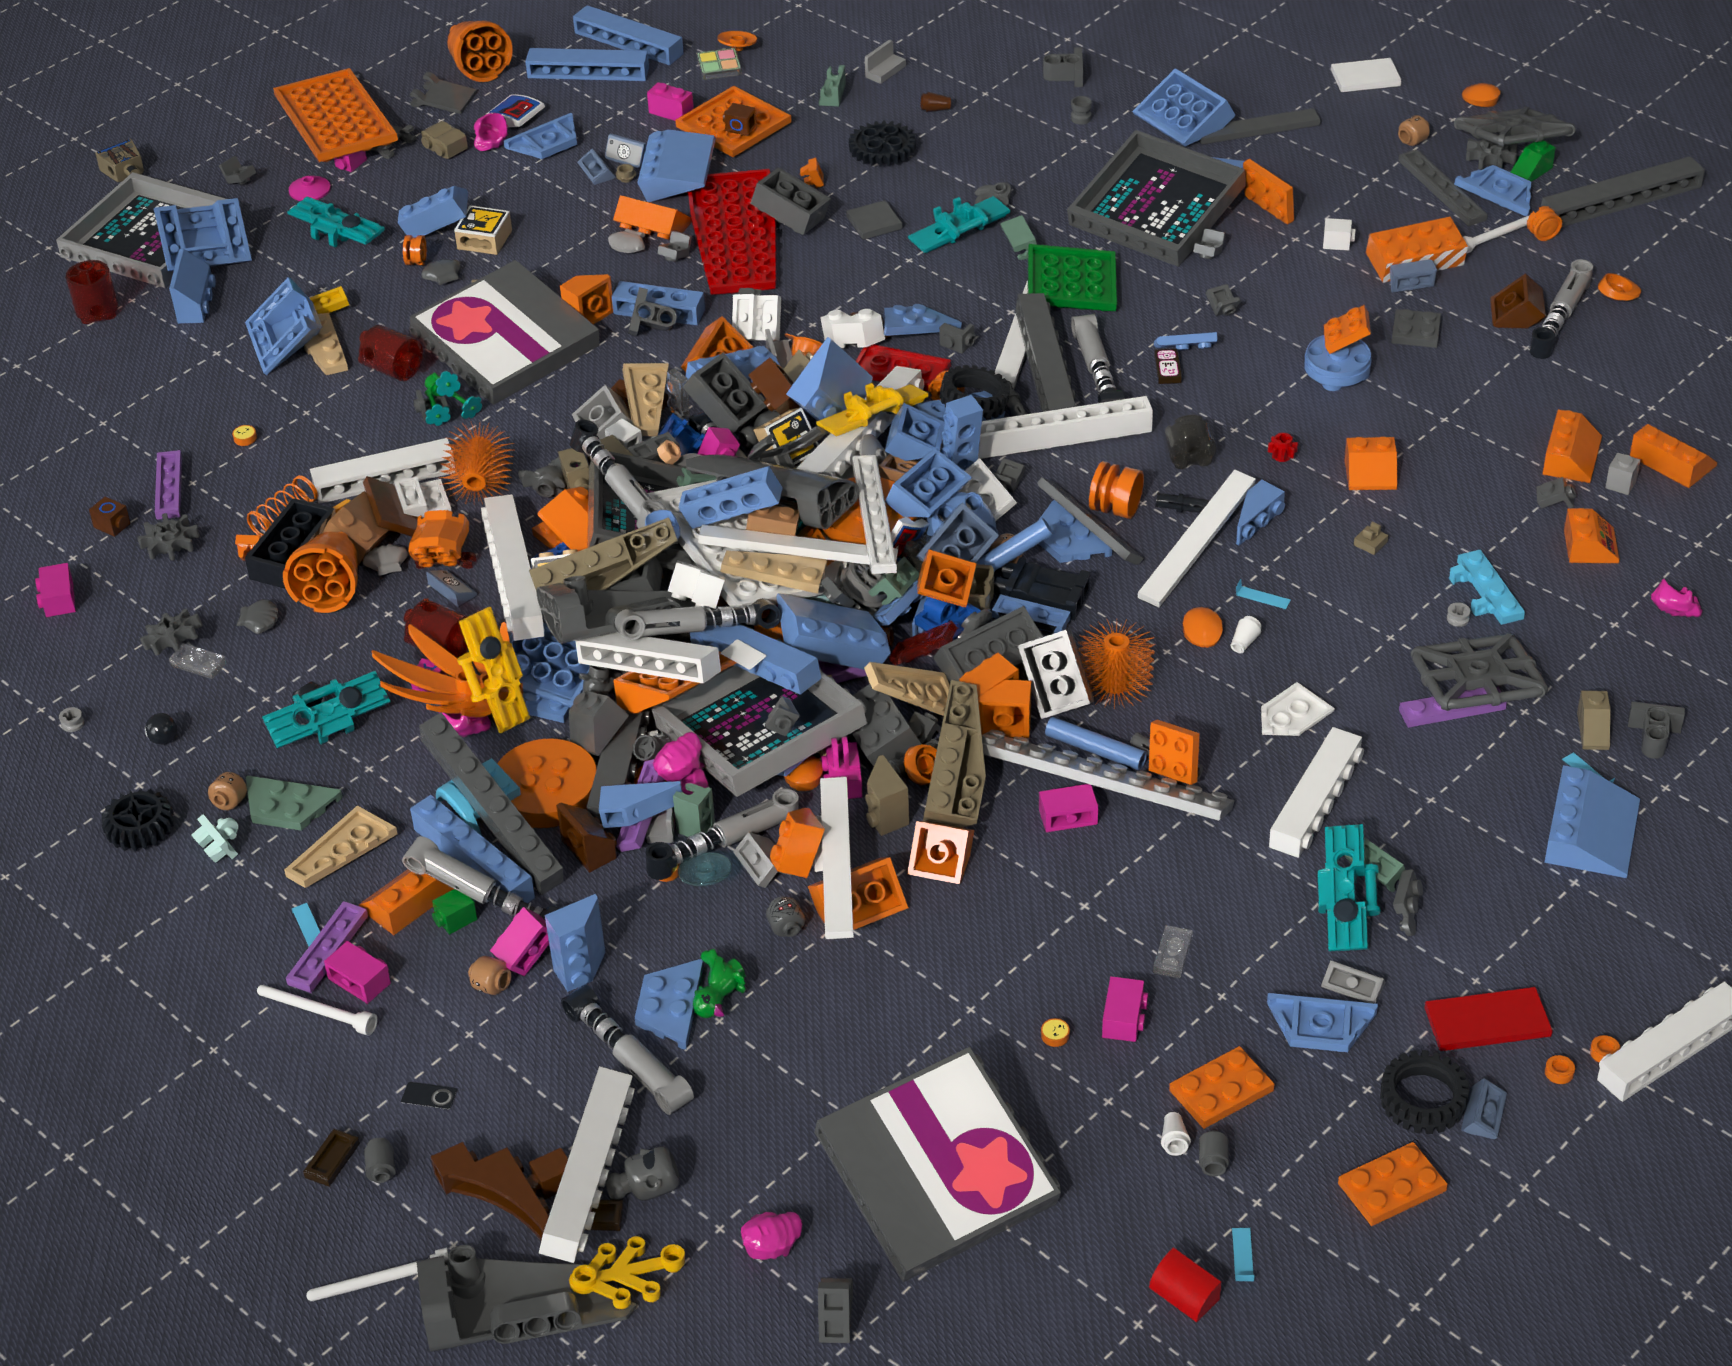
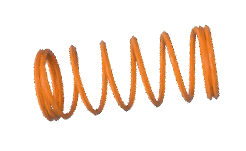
[247,475,318,537]

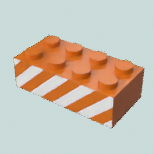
[1366,217,1468,283]

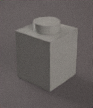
[1605,453,1640,495]

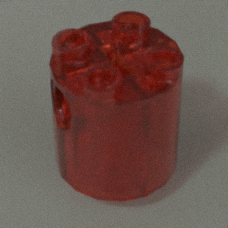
[65,260,118,324]
[358,325,423,381]
[404,598,469,659]

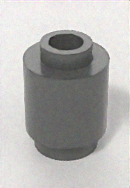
[1199,1130,1229,1176]
[364,1138,395,1183]

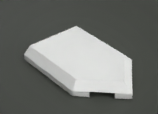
[1261,682,1335,736]

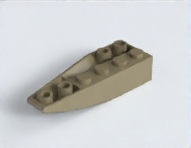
[529,517,678,591]
[923,680,986,828]

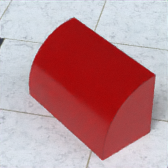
[1149,1247,1221,1323]

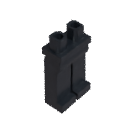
[994,557,1090,621]

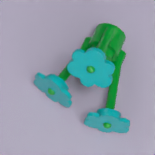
[425,371,482,426]

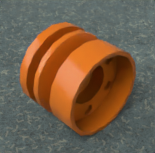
[1089,461,1144,519]

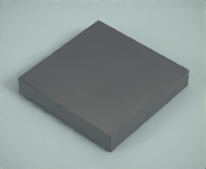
[846,200,902,240]

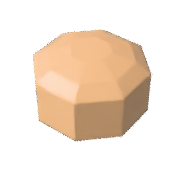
[657,440,681,465]

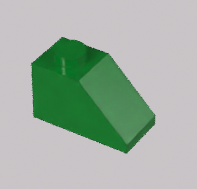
[1510,140,1556,182]

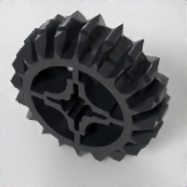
[102,788,174,852]

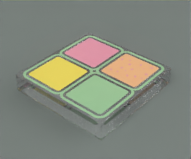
[696,47,742,80]

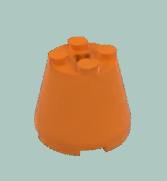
[447,21,512,82]
[283,532,358,613]

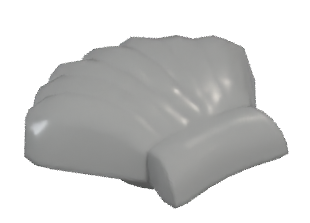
[608,228,645,253]
[363,544,408,576]

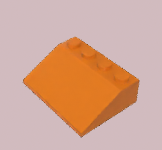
[613,642,736,713]

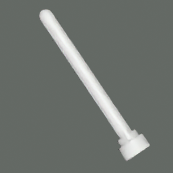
[1463,215,1530,254]
[257,985,377,1036]
[306,1247,449,1301]

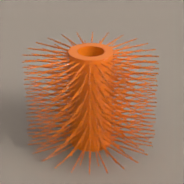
[439,423,514,505]
[1078,620,1155,709]

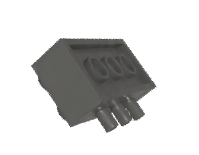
[933,606,1043,685]

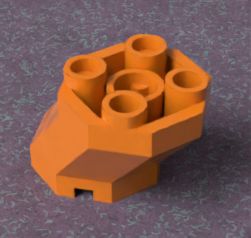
[409,510,469,568]

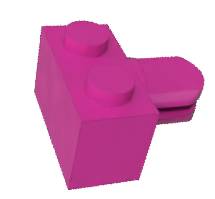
[821,737,862,799]

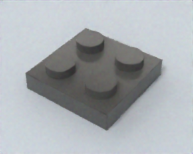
[1391,309,1441,348]

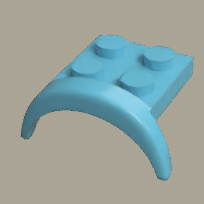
[436,758,521,836]

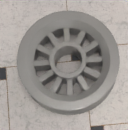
[840,562,887,608]

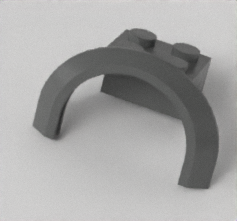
[747,426,829,501]

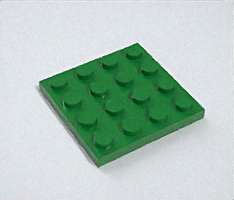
[1027,244,1117,311]

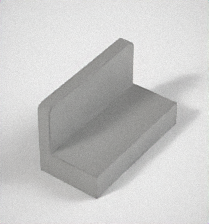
[865,40,906,84]
[765,329,793,369]
[646,807,675,843]
[733,832,791,888]

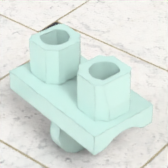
[192,814,238,863]

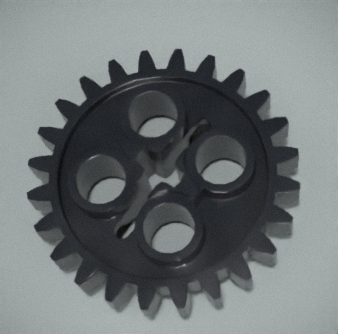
[849,120,916,167]

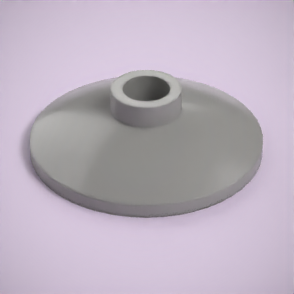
[859,434,887,467]

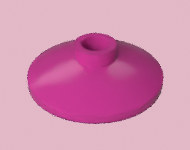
[289,176,331,201]

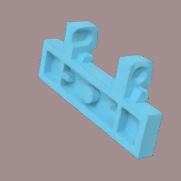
[1449,550,1525,625]

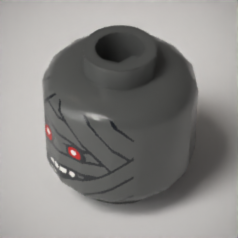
[766,896,805,937]

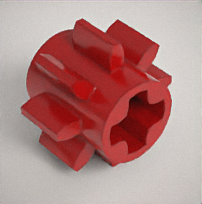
[1268,433,1298,462]

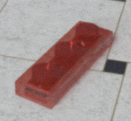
[889,621,958,665]

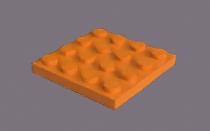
[675,86,791,157]

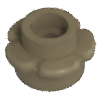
[616,164,636,183]

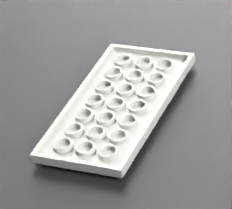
[647,480,824,609]

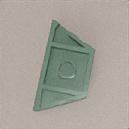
[246,776,343,831]

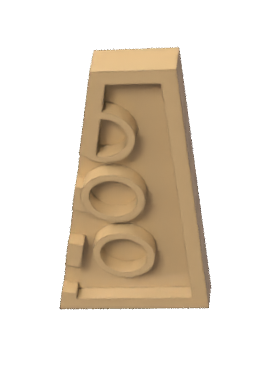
[304,313,348,375]
[622,363,669,436]
[720,550,827,594]
[864,662,950,716]
[284,806,398,888]

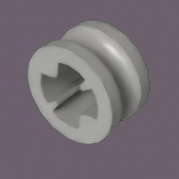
[1447,603,1471,627]
[59,707,84,732]

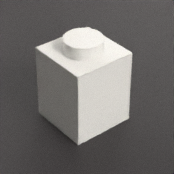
[1323,218,1355,250]

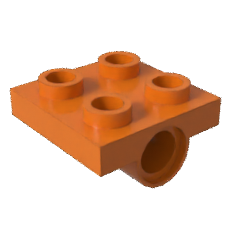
[1324,305,1371,354]
[1149,720,1200,785]

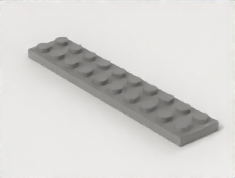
[982,730,1234,821]

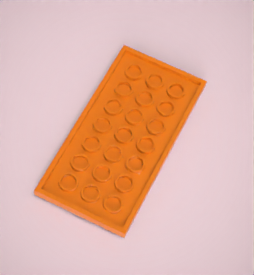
[273,68,398,162]

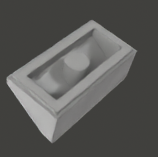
[1321,960,1385,1004]

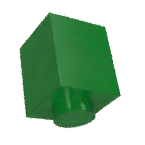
[432,889,477,935]

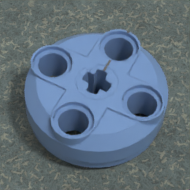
[1304,335,1371,391]
[926,492,998,557]

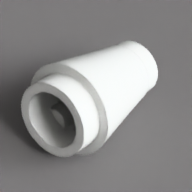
[1230,616,1261,653]
[1161,1112,1191,1156]

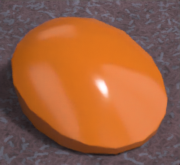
[1462,83,1501,107]
[1598,273,1641,301]
[1183,607,1223,648]
[904,744,937,785]
[784,755,823,791]

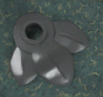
[974,182,1012,207]

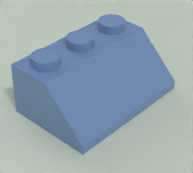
[398,186,468,237]
[169,249,216,324]
[885,448,972,517]
[545,894,606,992]

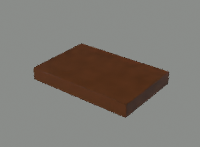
[363,476,418,536]

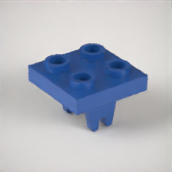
[658,413,705,456]

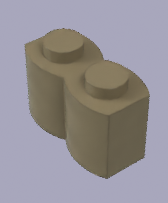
[421,121,468,159]
[967,564,994,611]

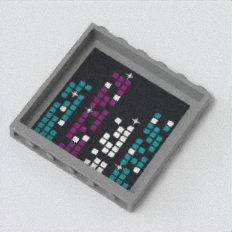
[56,172,225,288]
[652,639,867,797]

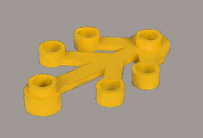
[569,1236,685,1309]

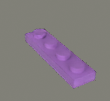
[155,450,182,520]
[1399,687,1507,728]
[616,759,665,852]
[286,901,368,993]

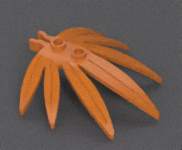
[372,622,523,717]

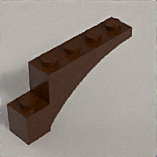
[430,1142,549,1241]

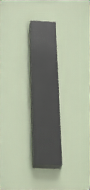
[1199,108,1320,145]
[1398,149,1487,226]
[1037,477,1144,565]

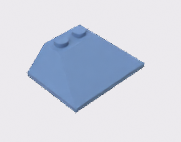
[154,198,252,271]
[245,277,322,375]

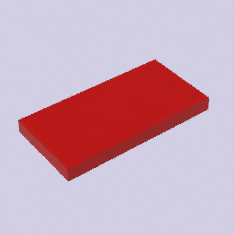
[856,344,951,391]
[1424,987,1552,1051]

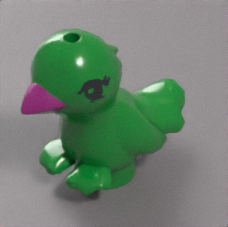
[693,949,746,1018]

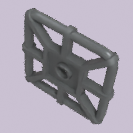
[1454,107,1576,147]
[1411,633,1548,711]

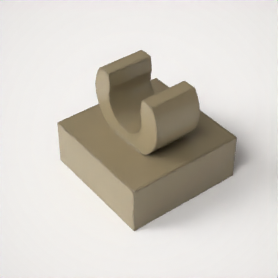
[1354,521,1388,555]

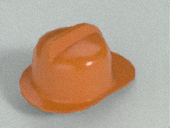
[785,334,823,356]

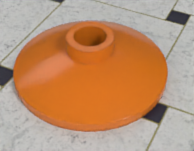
[718,31,757,51]

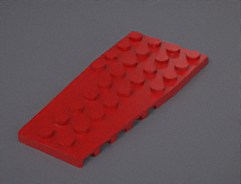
[688,169,776,295]

